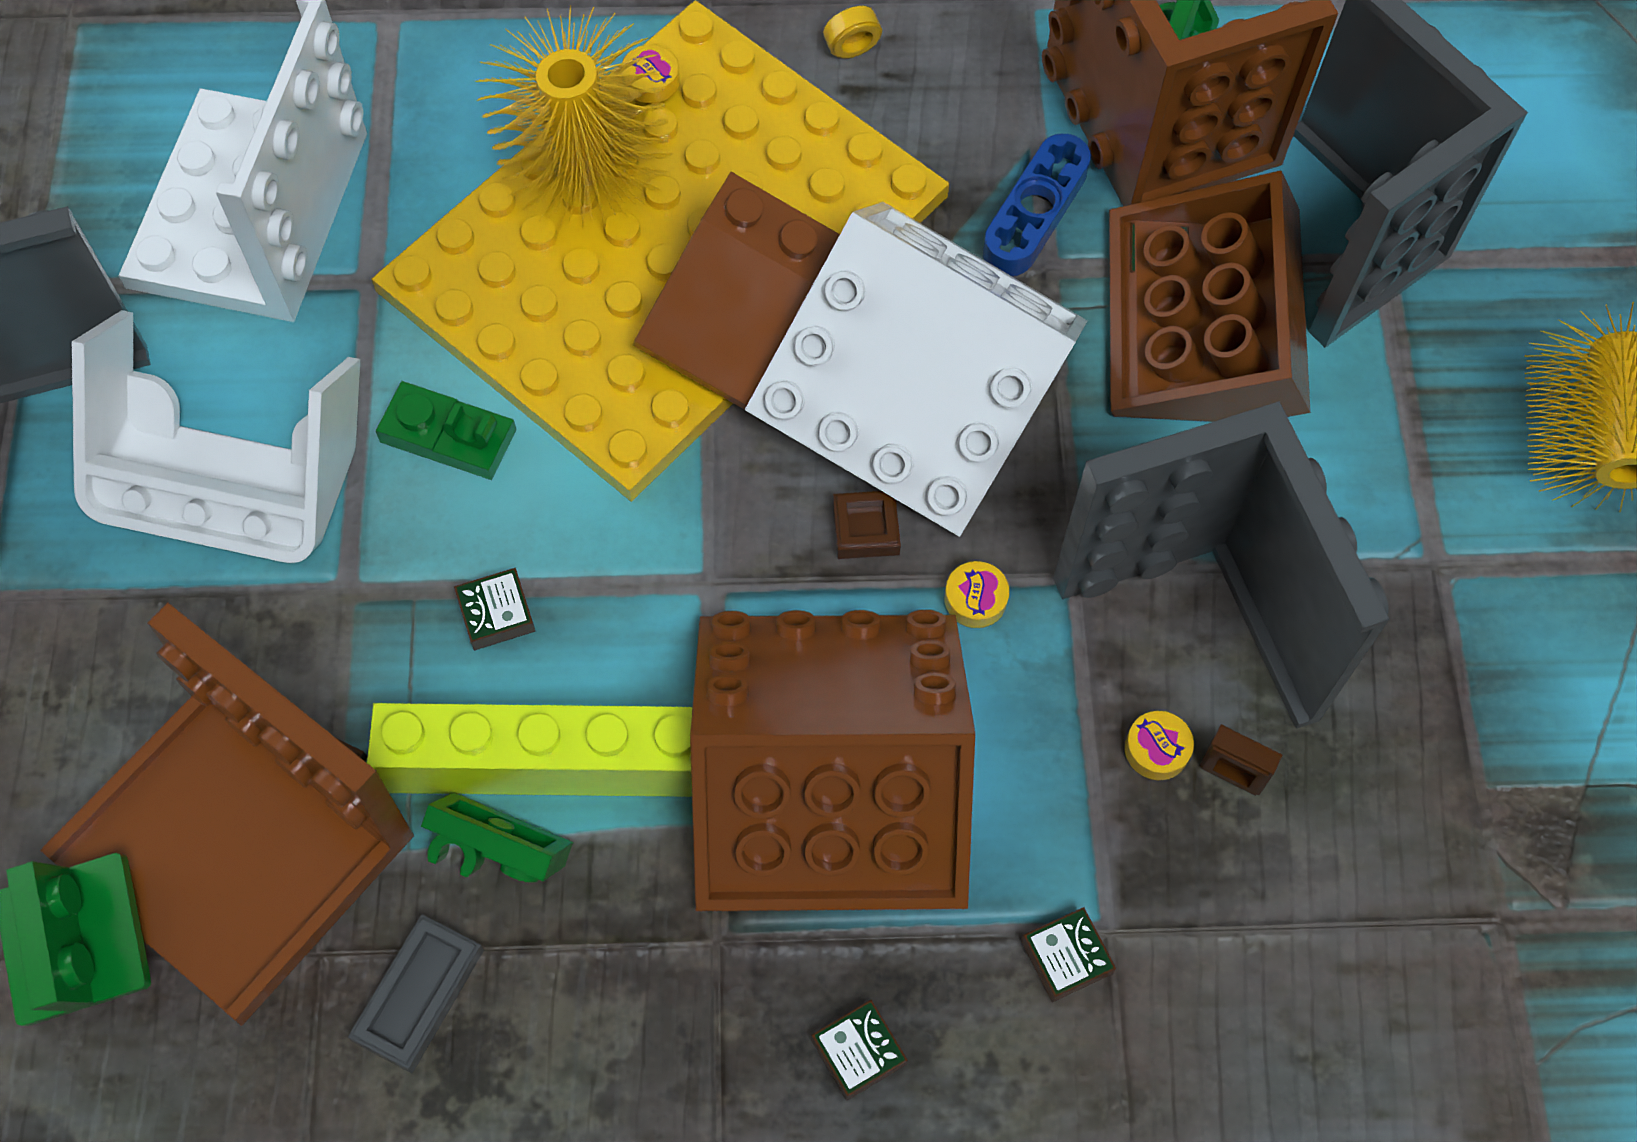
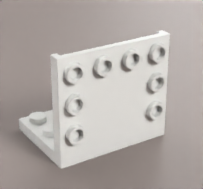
[118,0,367,322]
[745,202,1088,537]

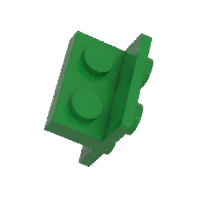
[0,853,151,1026]

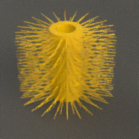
[475,5,673,229]
[1524,302,1637,512]

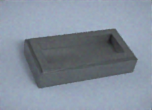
[348,914,484,1074]

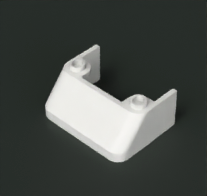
[72,310,360,563]

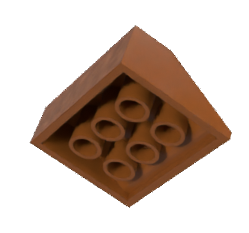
[1109,170,1311,422]
[633,172,840,410]

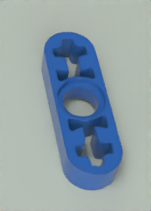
[983,133,1091,276]

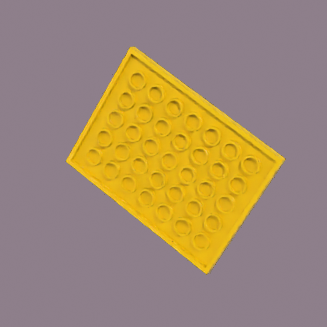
[372,0,949,502]

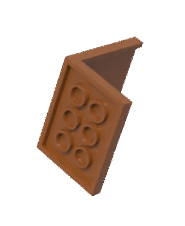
[1042,0,1338,206]
[40,603,414,1026]
[690,610,976,911]

